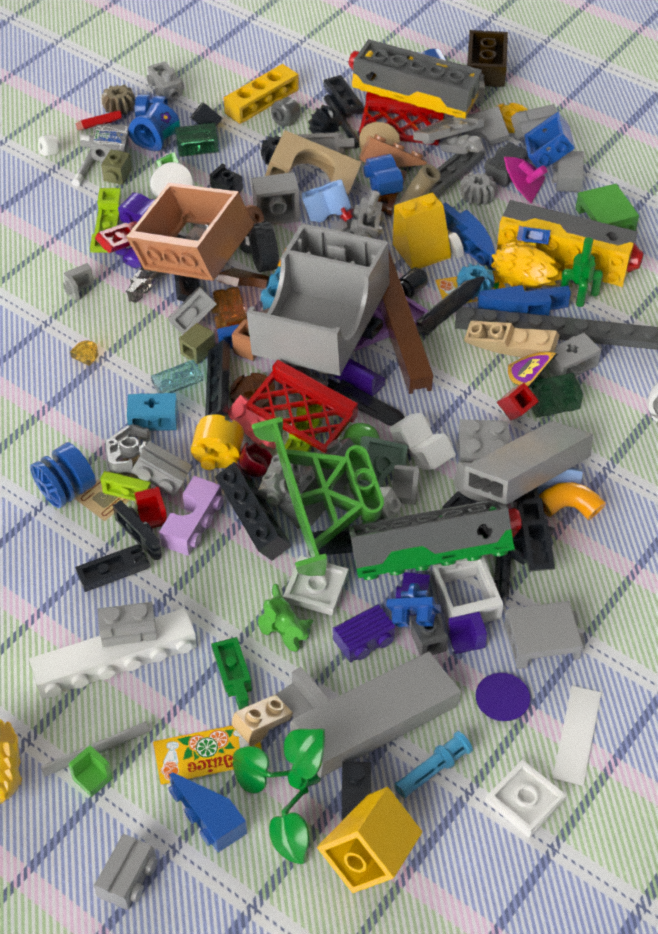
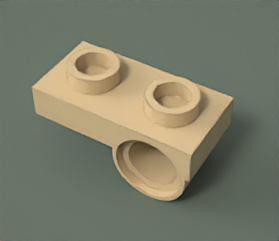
[232,694,293,746]

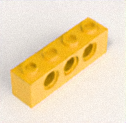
[223,64,299,124]

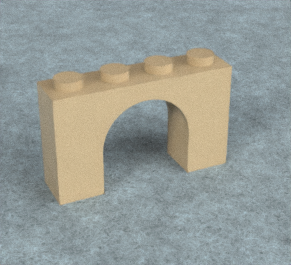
[265,130,362,195]

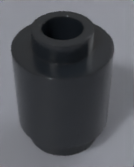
[400,267,428,297]

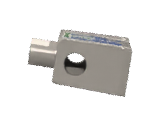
[80,125,129,162]

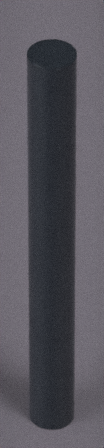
[324,94,360,148]

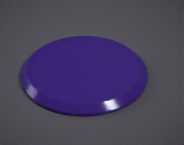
[475,673,530,721]

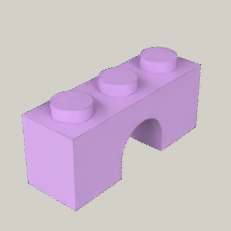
[159,476,224,556]

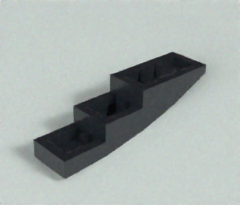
[513,487,555,572]

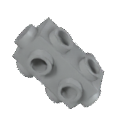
[146,61,184,101]
[350,190,384,240]
[258,454,303,507]

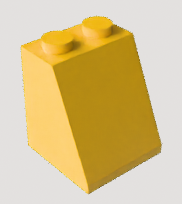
[392,192,451,269]
[317,787,423,893]

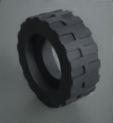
[248,221,279,272]

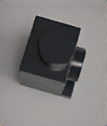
[209,163,243,193]

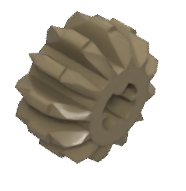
[101,84,135,115]

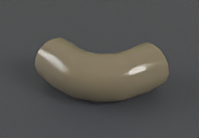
[398,164,441,204]

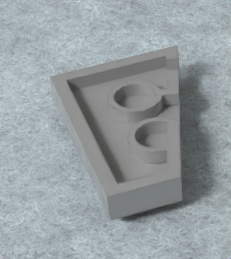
[413,116,484,144]

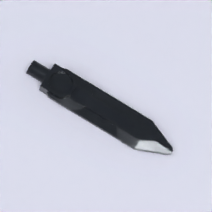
[416,276,484,335]
[327,378,405,426]

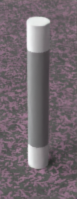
[72,150,94,186]

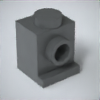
[410,614,448,656]

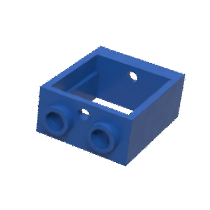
[524,111,575,169]

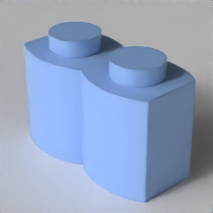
[302,179,351,222]

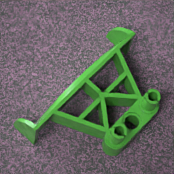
[252,416,384,576]

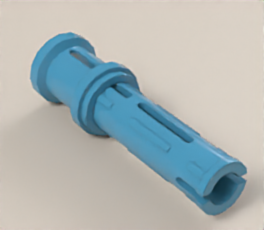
[394,731,473,799]

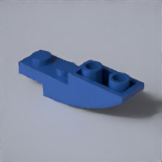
[443,202,495,270]
[477,285,571,316]

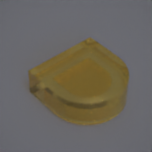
[70,340,98,366]

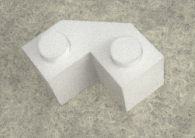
[389,413,456,470]

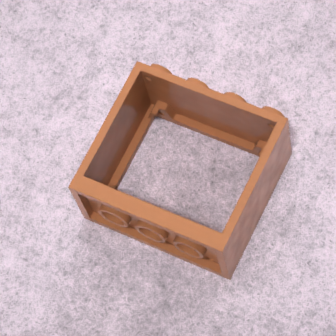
[127,183,254,281]

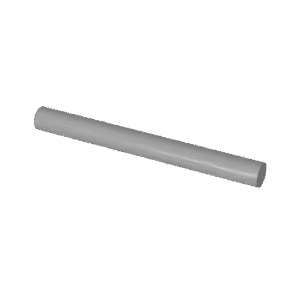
[40,721,150,777]

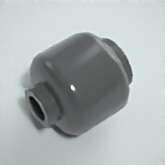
[271,97,301,126]

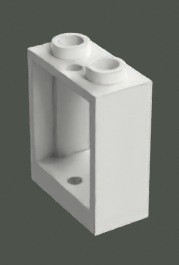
[431,556,503,623]

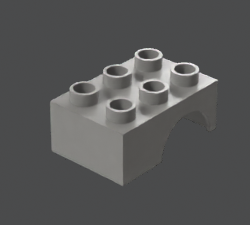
[247,223,390,376]

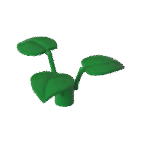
[232,728,325,864]

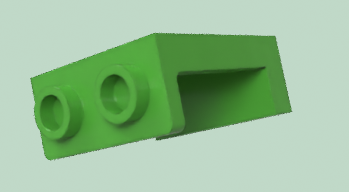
[575,183,639,231]

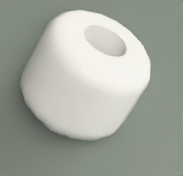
[38,135,61,156]

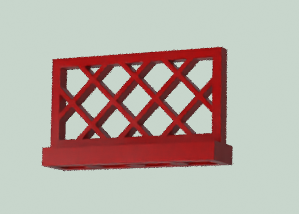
[359,91,445,146]
[245,360,358,453]

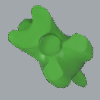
[258,584,313,652]

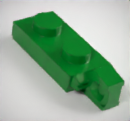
[211,637,252,710]

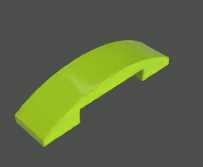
[90,188,121,253]

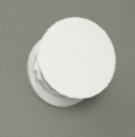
[150,162,193,198]

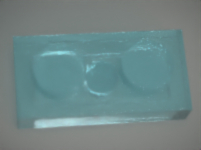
[151,360,204,393]

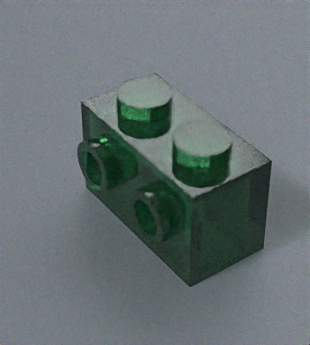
[529,373,584,418]

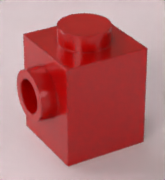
[496,383,539,420]

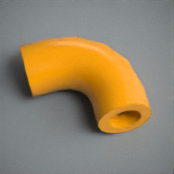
[539,482,606,520]

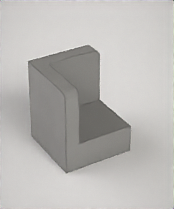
[392,465,419,505]

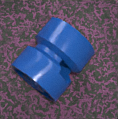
[135,94,168,118]

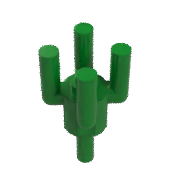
[560,237,603,307]

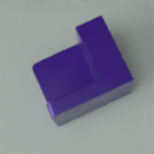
[447,612,487,654]

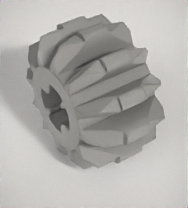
[460,172,496,206]

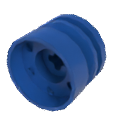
[30,442,96,508]

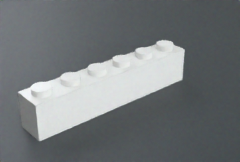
[29,608,197,699]

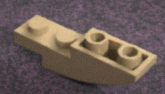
[464,321,560,358]

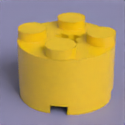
[191,415,244,470]

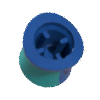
[128,103,180,151]

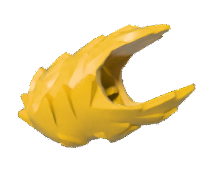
[491,241,562,290]
[0,719,22,804]

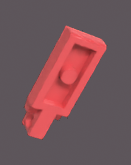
[227,395,276,449]

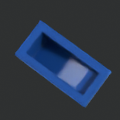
[517,226,551,244]

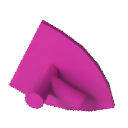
[504,157,547,203]

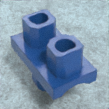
[386,583,441,627]

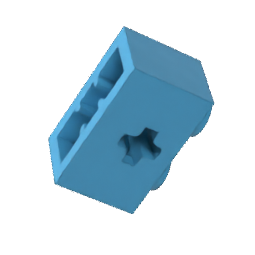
[127,393,178,431]

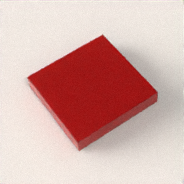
[75,110,122,131]

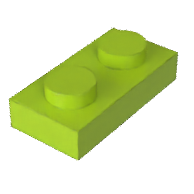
[100,471,151,501]

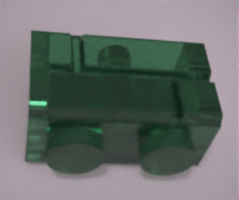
[174,123,219,157]

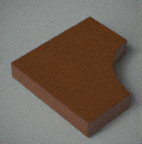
[217,267,270,289]

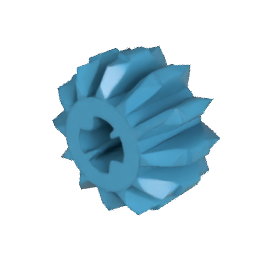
[457,263,495,299]

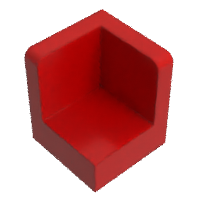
[134,487,167,529]

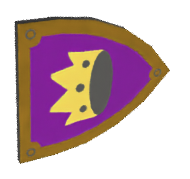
[508,352,558,391]

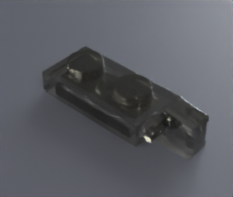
[126,266,166,303]

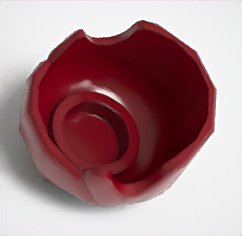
[238,443,273,478]

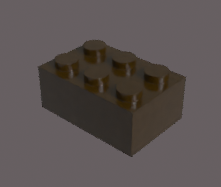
[467,30,508,87]

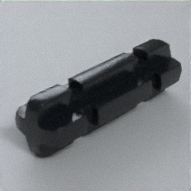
[494,554,511,599]

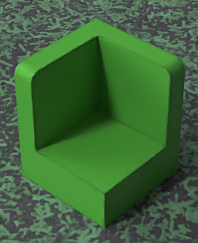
[68,745,113,797]

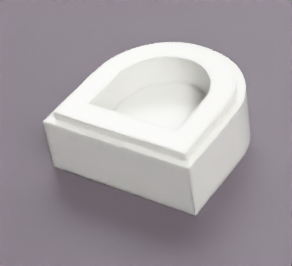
[448,232,464,259]

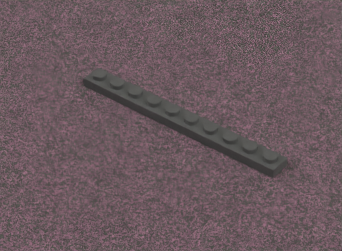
[454,307,658,350]

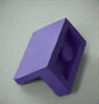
[334,358,386,396]

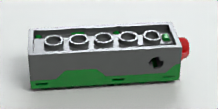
[348,500,522,580]

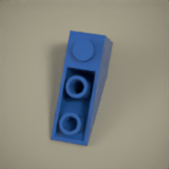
[168,772,247,853]

